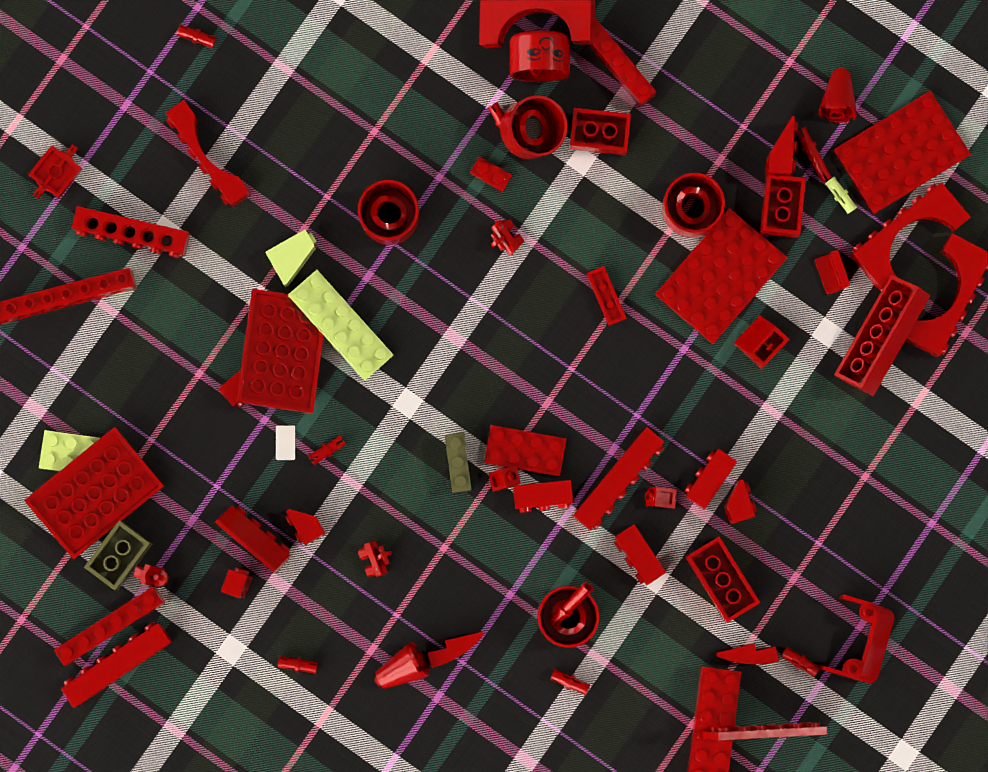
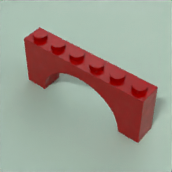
[479,0,596,48]
[851,182,971,291]
[905,233,988,357]

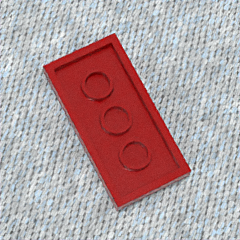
[484,425,566,477]

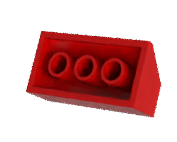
[215,505,292,573]

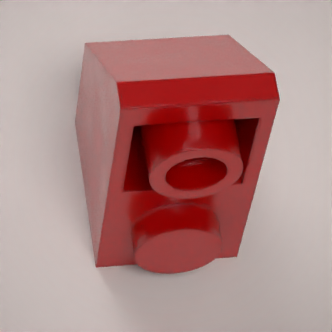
[285,509,326,545]

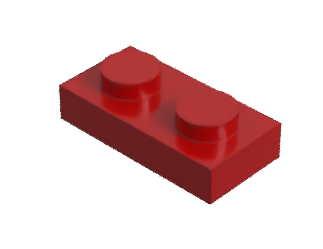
[470,156,512,193]

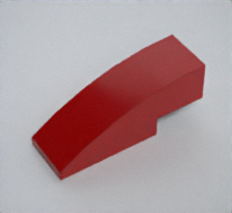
[428,632,483,668]
[716,643,779,664]

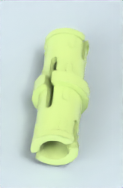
[825,177,857,214]

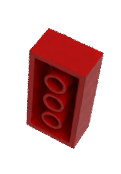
[685,536,760,623]

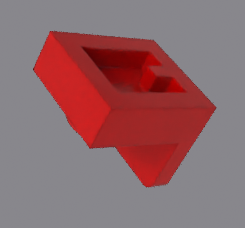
[488,466,521,492]
[645,487,677,509]

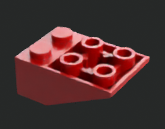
[765,116,798,178]

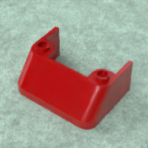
[820,594,894,683]

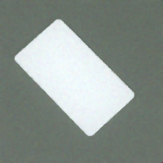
[276,426,295,460]

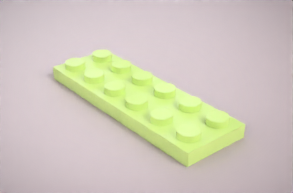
[288,270,393,381]

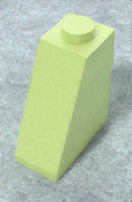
[265,230,316,287]

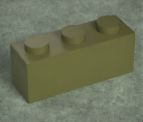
[445,433,472,493]

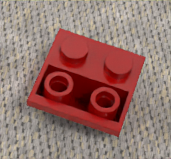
[733,315,790,369]
[724,479,757,525]

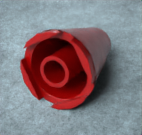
[818,68,857,123]
[374,642,430,689]

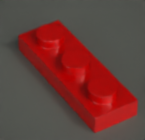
[586,266,627,326]

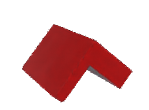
[814,250,851,295]

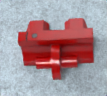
[490,219,524,256]
[358,541,392,577]
[133,564,169,588]

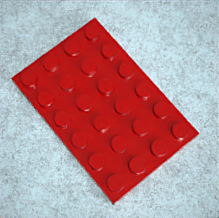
[833,90,971,215]
[655,208,788,344]
[236,289,324,414]
[24,427,164,559]

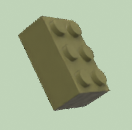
[84,521,153,591]

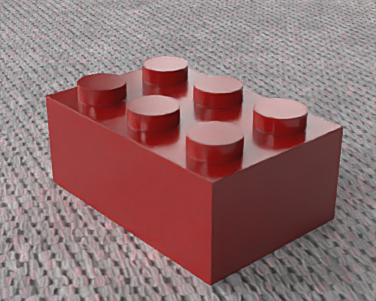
[569,108,631,155]
[760,174,806,238]

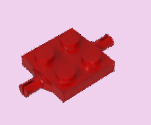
[28,144,83,199]

